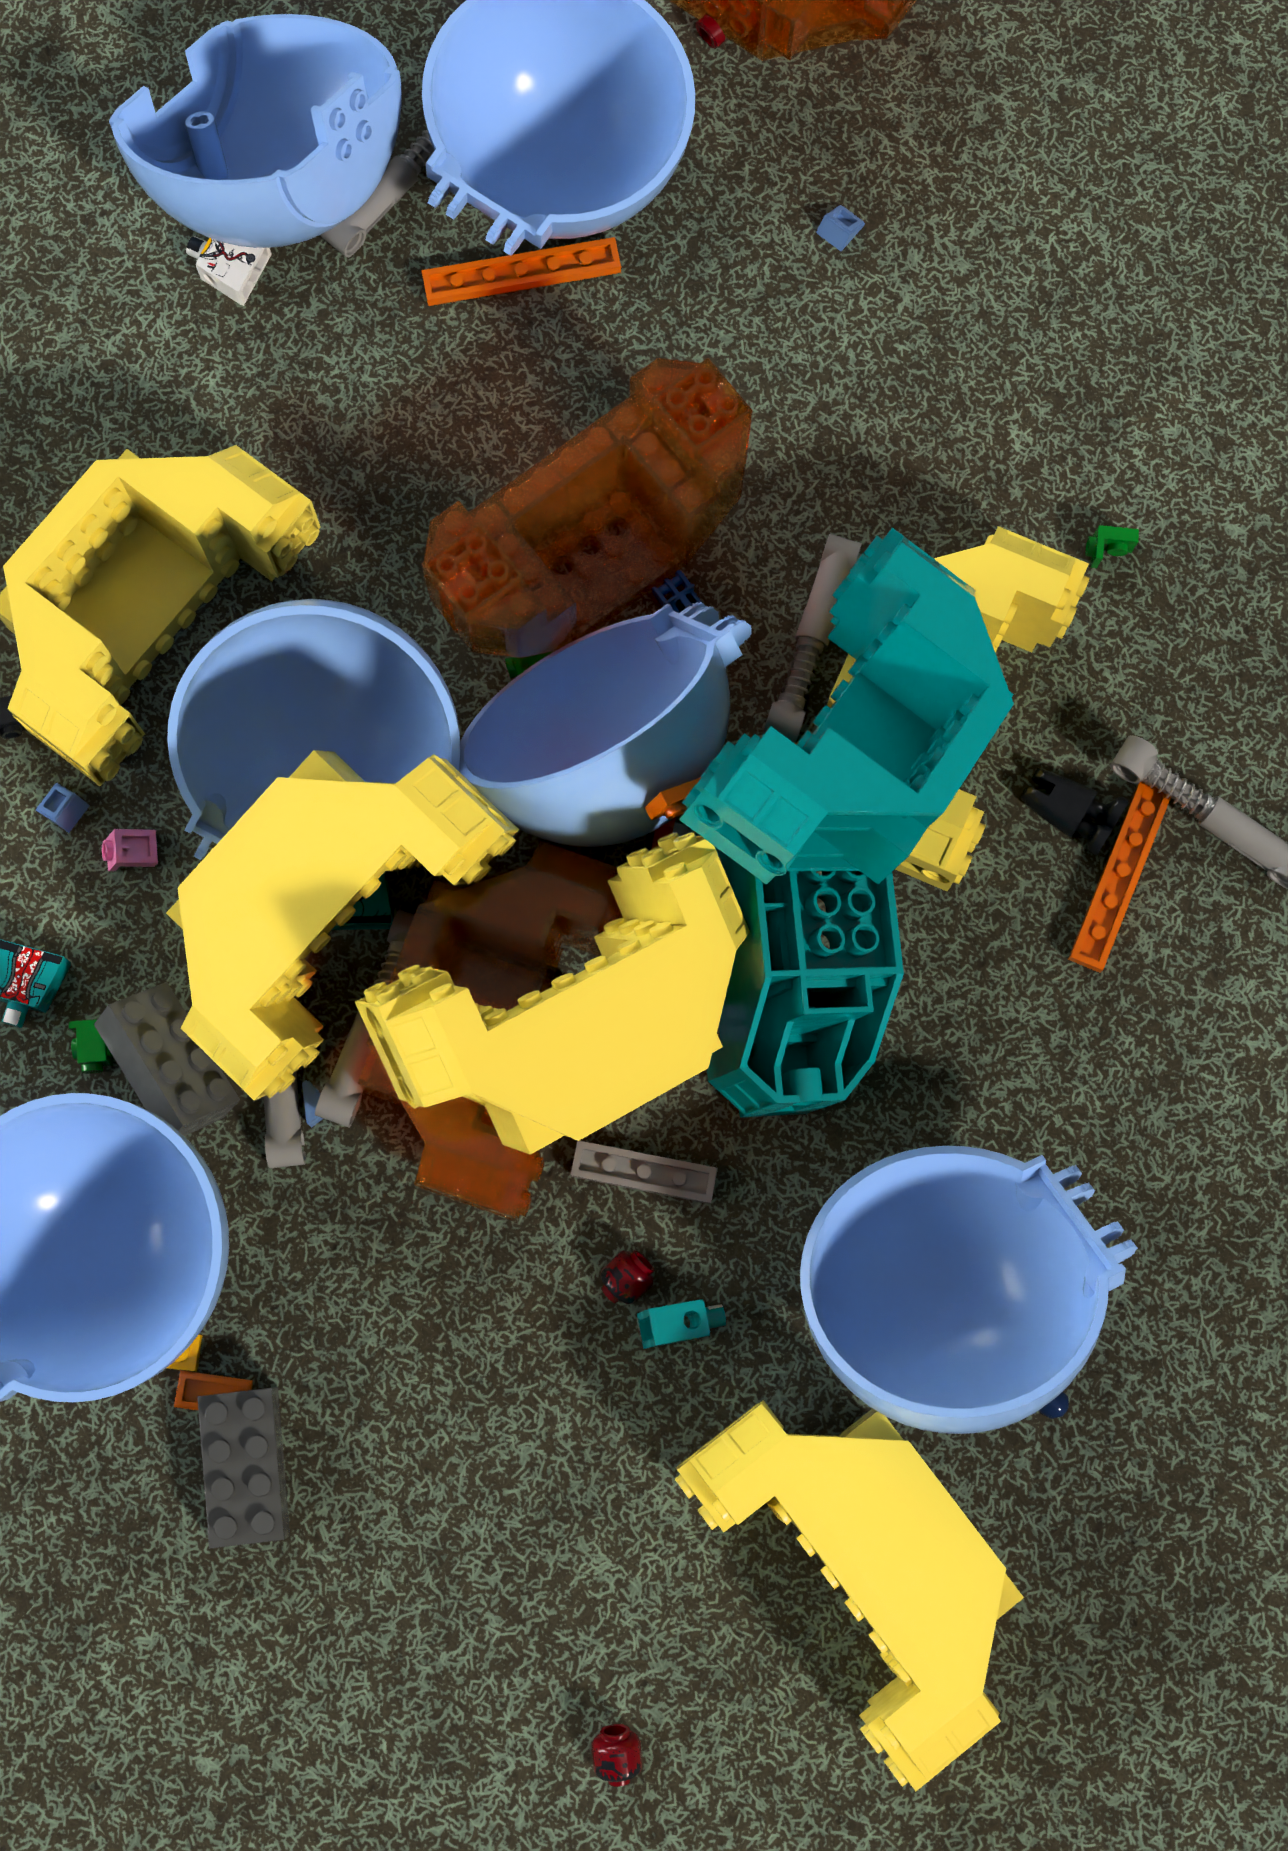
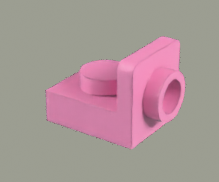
[102,829,158,871]

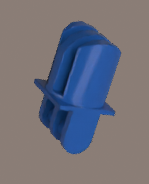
[651,570,703,613]

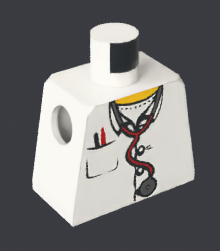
[186,236,272,306]

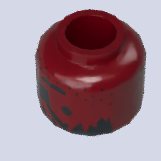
[601,1250,654,1304]
[592,1724,642,1787]

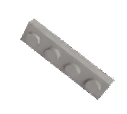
[570,1141,718,1204]

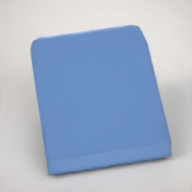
[816,205,865,251]
[36,783,89,833]
[302,1080,323,1128]

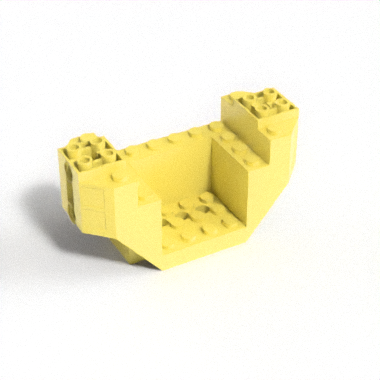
[0,445,321,786]
[827,526,1090,891]
[166,750,519,1101]
[355,832,750,1155]
[675,1400,1024,1791]

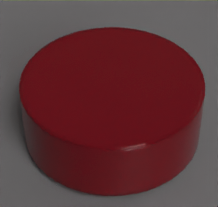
[696,14,725,49]

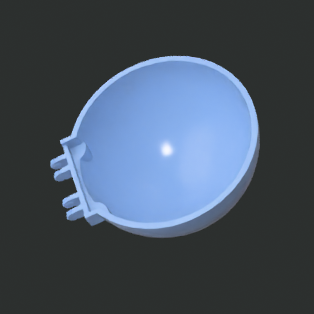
[422,0,695,256]
[167,599,460,860]
[459,602,752,847]
[0,1093,229,1402]
[800,1146,1138,1434]

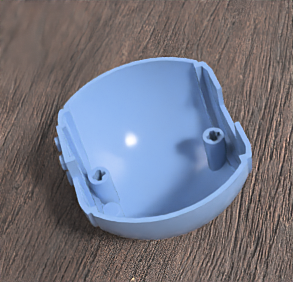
[109,14,402,248]

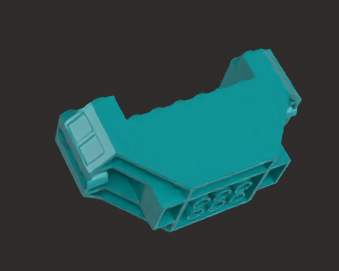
[679,528,1014,885]
[687,807,904,1118]

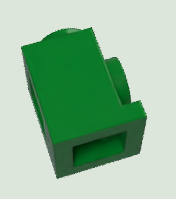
[69,1019,113,1074]

